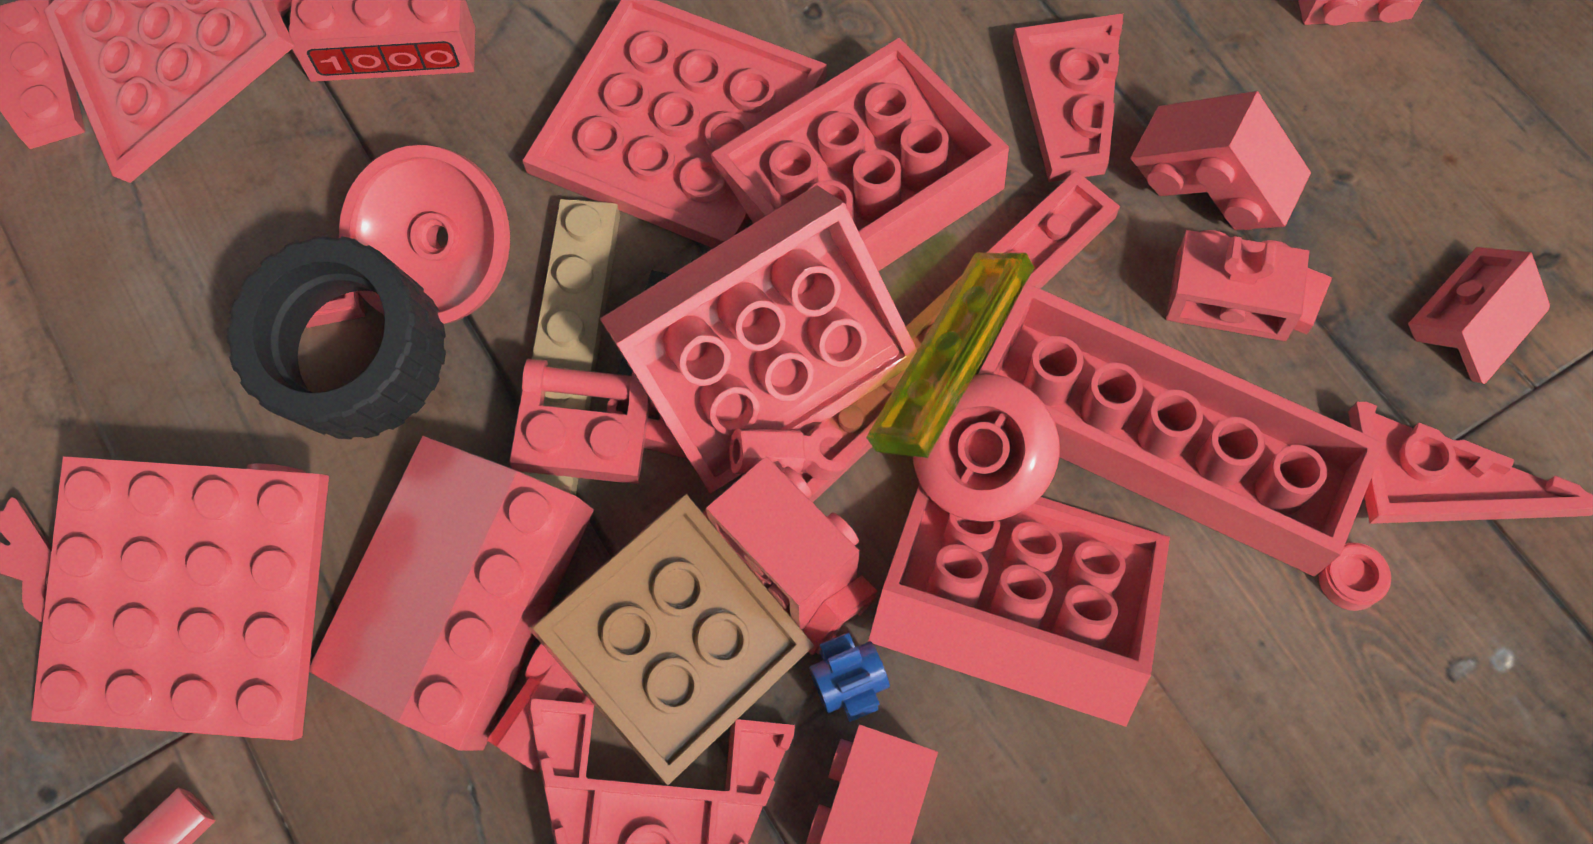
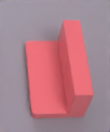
[1408,247,1550,384]

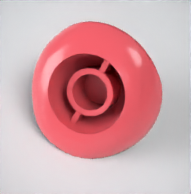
[912,374,1060,522]

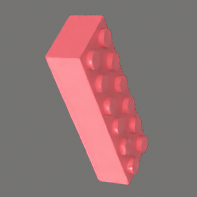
[978,283,1385,577]

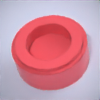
[1318,543,1391,611]

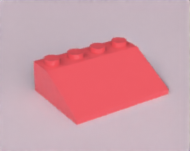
[711,38,1009,271]
[600,185,922,494]
[309,436,594,751]
[868,484,1170,727]

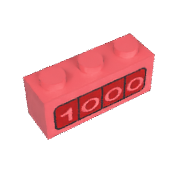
[289,0,475,82]

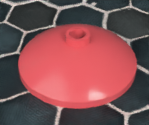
[339,145,510,324]

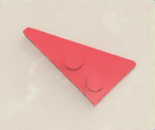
[1348,402,1593,524]

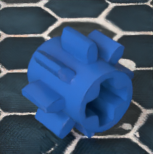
[809,632,890,722]

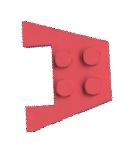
[529,698,795,844]

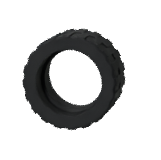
[227,235,446,440]

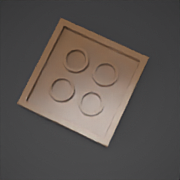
[529,494,815,785]

